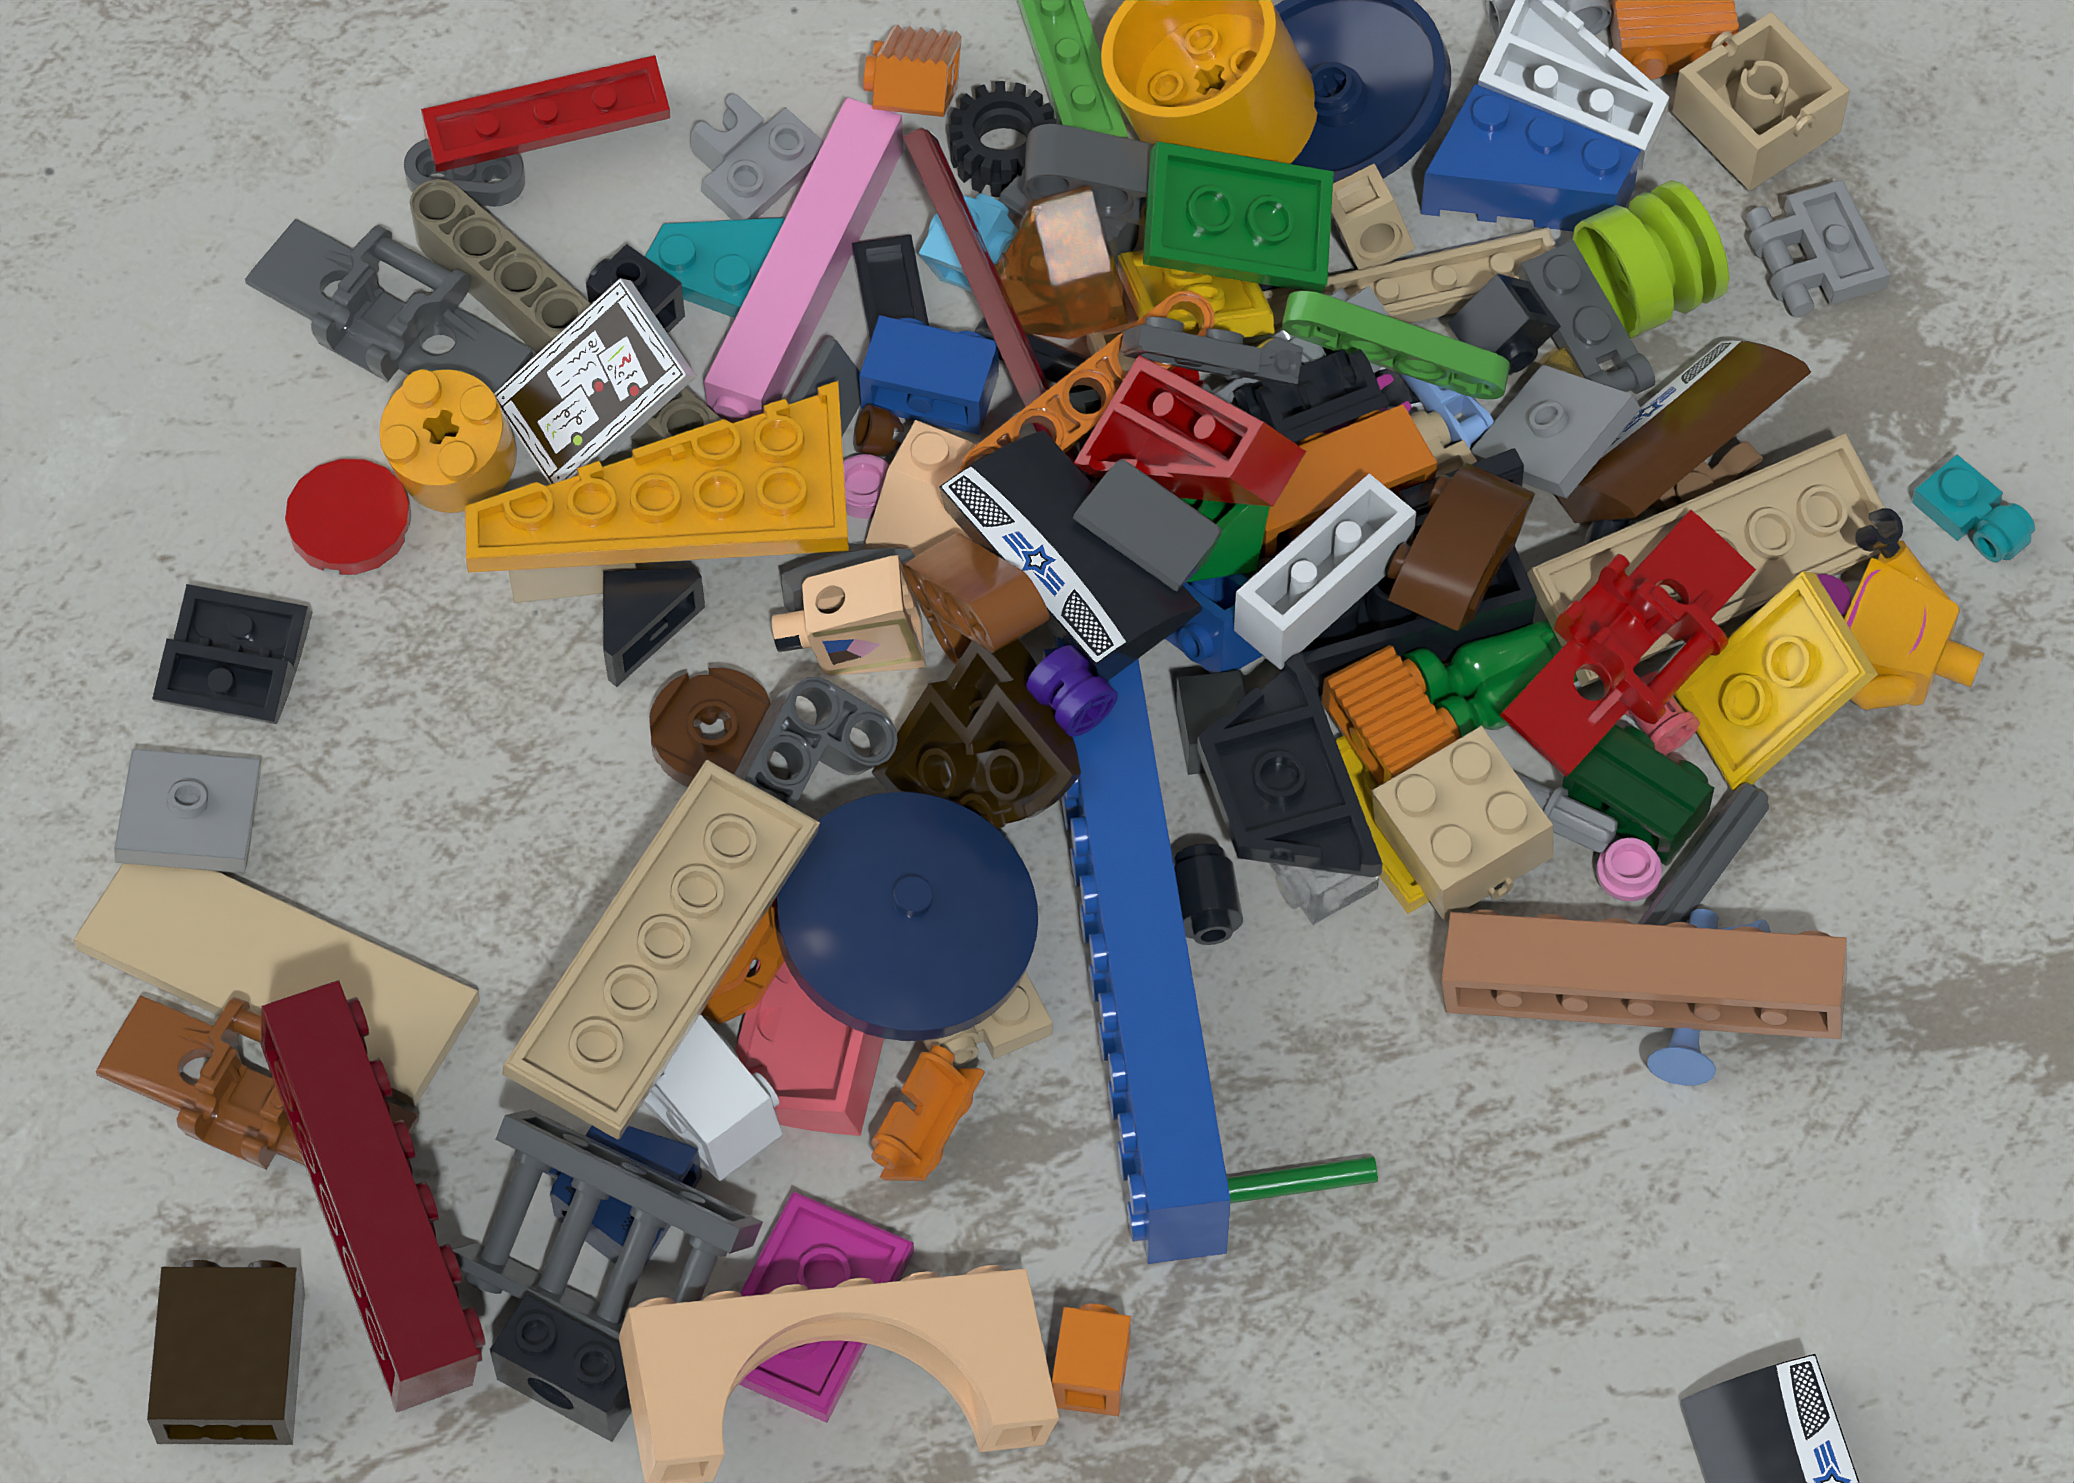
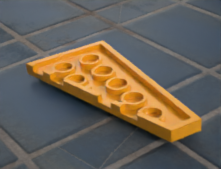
[465,381,849,573]

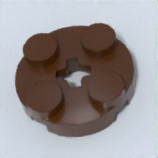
[649,667,774,787]

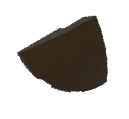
[872,639,1081,829]

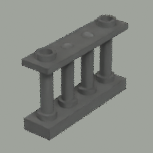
[453,1109,763,1344]

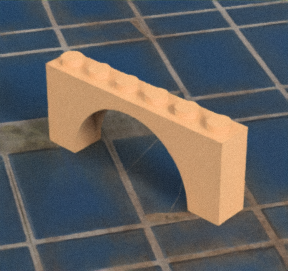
[619,1265,1059,1483]

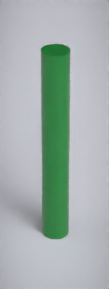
[1227,1156,1378,1204]

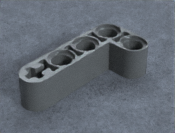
[734,677,898,808]

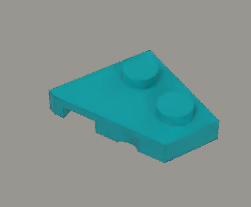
[645,218,786,318]

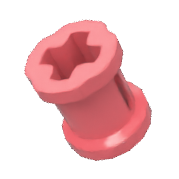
[1625,671,1700,755]

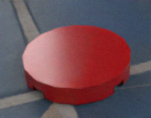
[285,459,411,575]

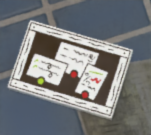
[494,278,697,485]

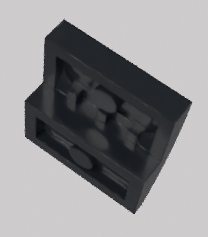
[152,584,313,724]

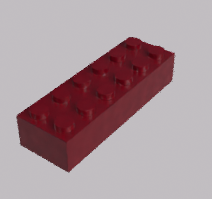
[260,980,486,1413]

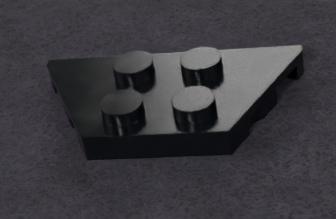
[1197,653,1383,878]

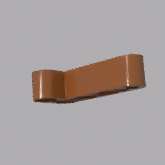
[902,533,1050,666]

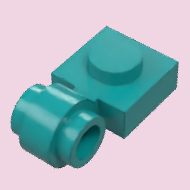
[1912,454,2035,563]

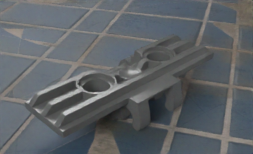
[245,219,533,393]

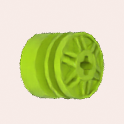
[1573,180,1730,339]

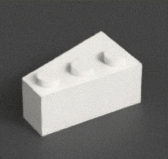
[1478,0,1669,170]
[643,1014,782,1181]

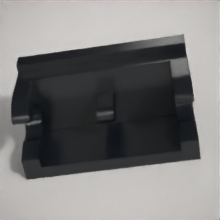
[1233,349,1389,442]

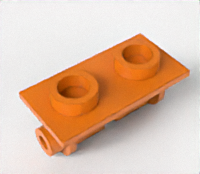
[871,1045,985,1181]

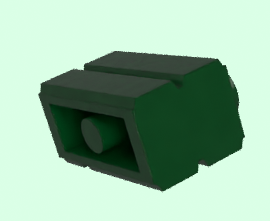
[1562,724,1715,866]

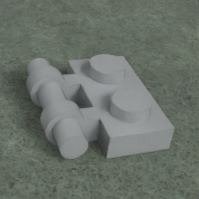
[1746,179,1890,317]

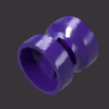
[1026,645,1118,737]

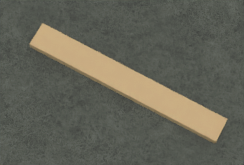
[1087,228,1557,373]

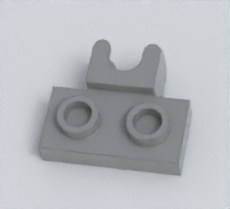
[690,94,824,220]

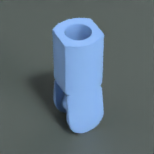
[1401,374,1494,450]

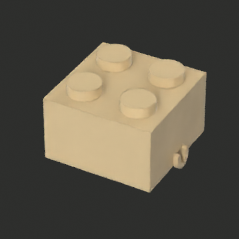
[1672,11,1850,191]
[1372,726,1554,922]

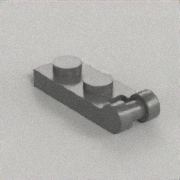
[1516,240,1656,394]

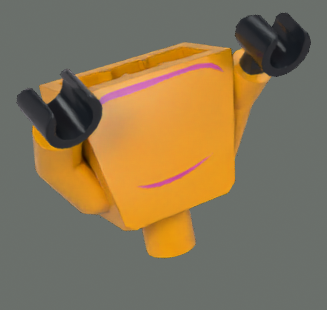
[1844,508,1985,710]

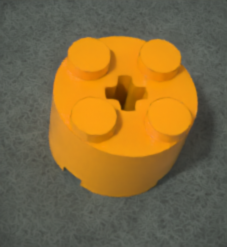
[379,369,517,513]

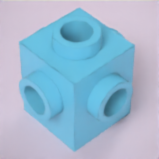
[919,194,1023,292]

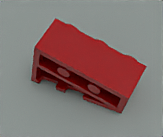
[1074,355,1307,507]

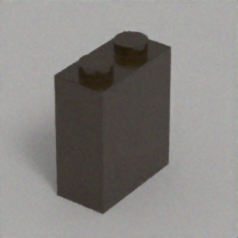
[147,1260,305,1445]

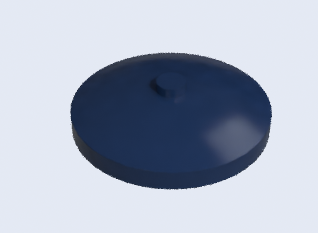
[1275,0,1451,183]
[775,792,1038,1041]

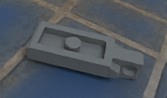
[1121,317,1303,387]

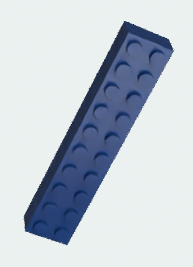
[1044,634,1231,1264]

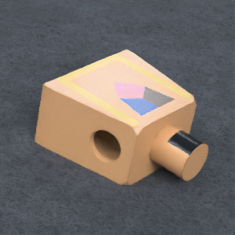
[772,555,926,675]

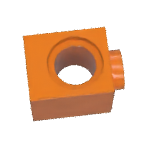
[1052,1304,1131,1417]

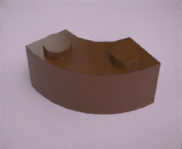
[1388,463,1535,631]

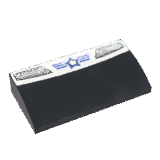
[939,430,1202,681]
[1680,1354,1860,1483]

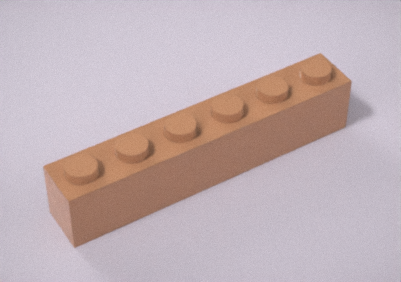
[1441,910,1847,1039]

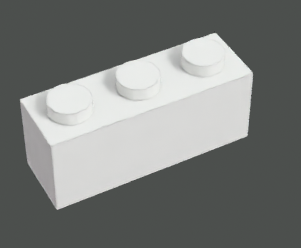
[1234,474,1416,670]

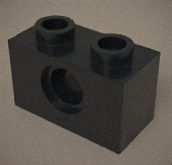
[489,1295,632,1442]

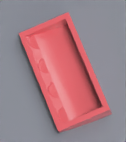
[735,897,884,1136]

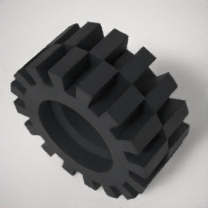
[949,81,1057,197]

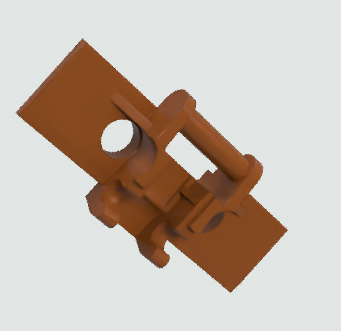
[95,995,419,1170]

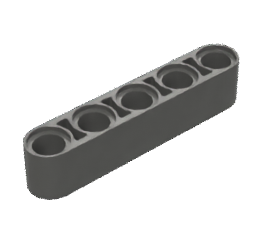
[1023,124,1155,226]

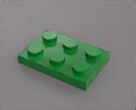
[1143,141,1334,293]

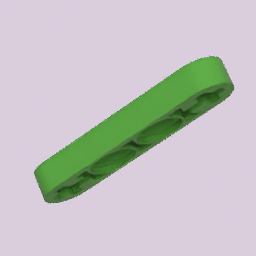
[1282,291,1510,400]

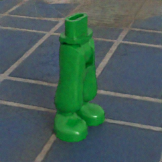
[1402,618,1579,738]

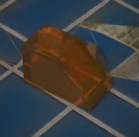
[995,185,1129,340]

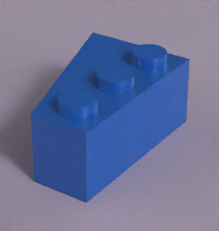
[1421,84,1641,232]

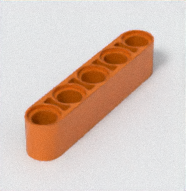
[957,291,1215,474]

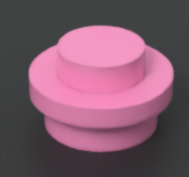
[1596,838,1662,901]

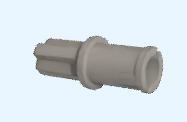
[1516,773,1618,853]

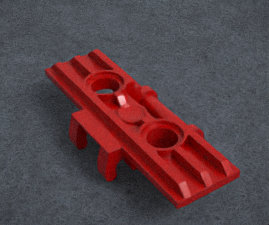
[1500,510,1756,777]

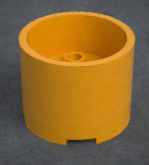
[1101,0,1317,164]

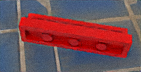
[421,55,670,173]

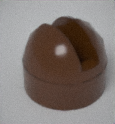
[853,404,904,457]

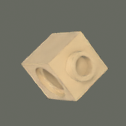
[1331,164,1415,270]

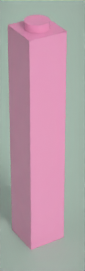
[704,97,904,423]

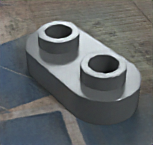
[404,139,525,207]

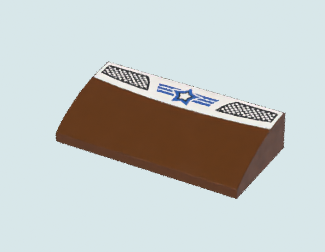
[1557,340,1811,523]

